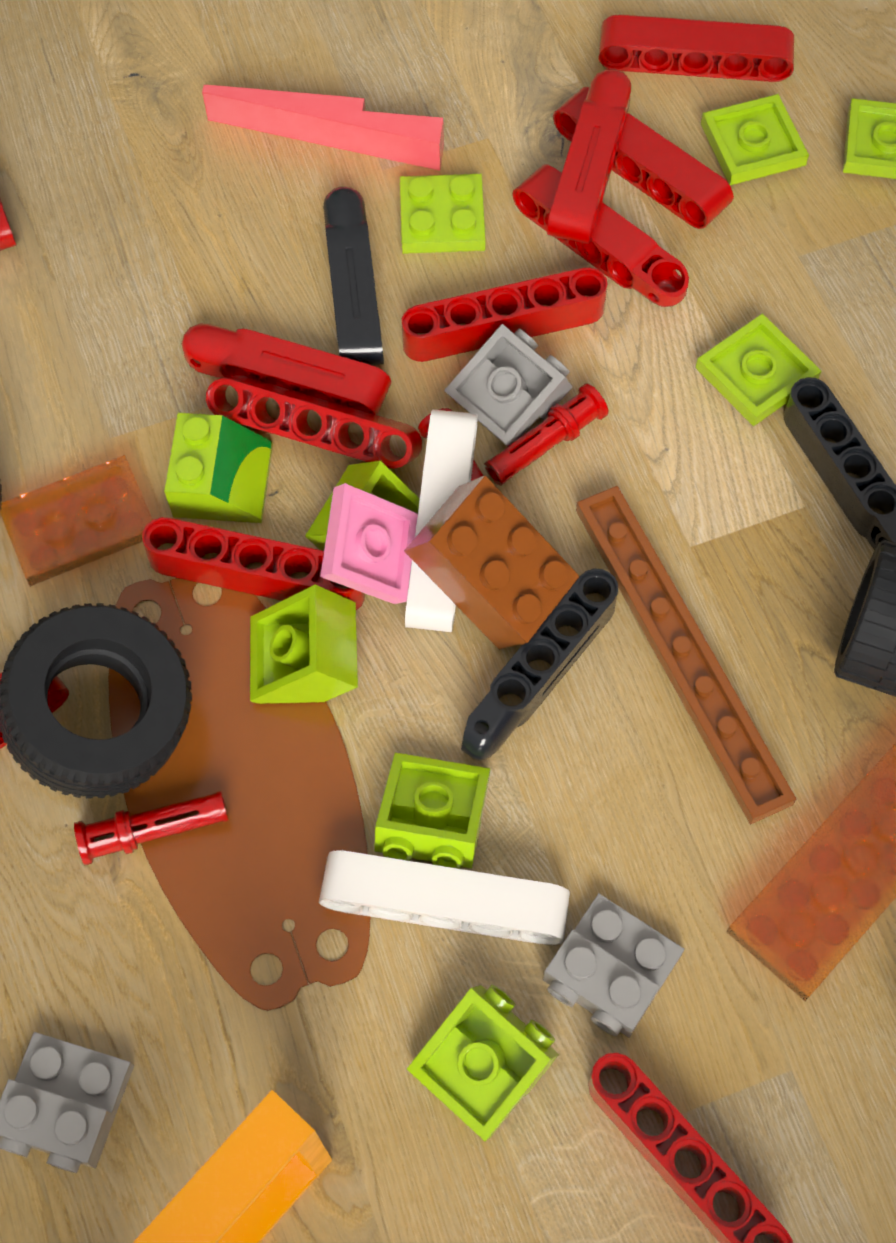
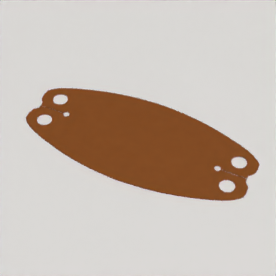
[108,578,371,1011]

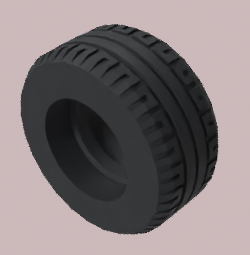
[0,603,192,799]

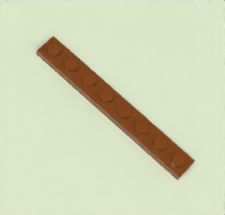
[576,485,797,825]

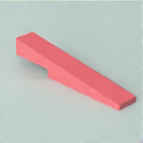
[202,84,444,171]

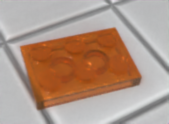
[0,455,153,586]

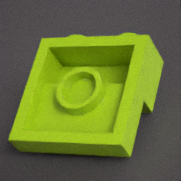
[374,752,490,869]
[407,985,560,1141]

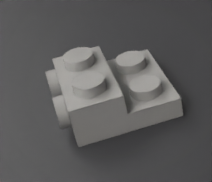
[444,324,572,446]
[543,893,685,1038]
[0,1032,134,1173]

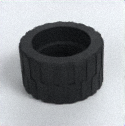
[834,540,896,697]

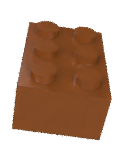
[404,475,579,650]

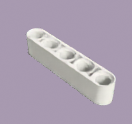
[405,409,478,632]
[319,850,570,945]

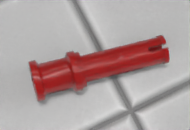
[484,383,609,486]
[74,791,229,865]

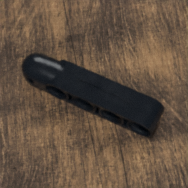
[323,186,384,365]
[784,377,896,550]
[461,569,618,761]

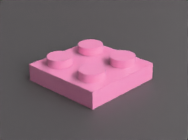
[320,483,418,604]

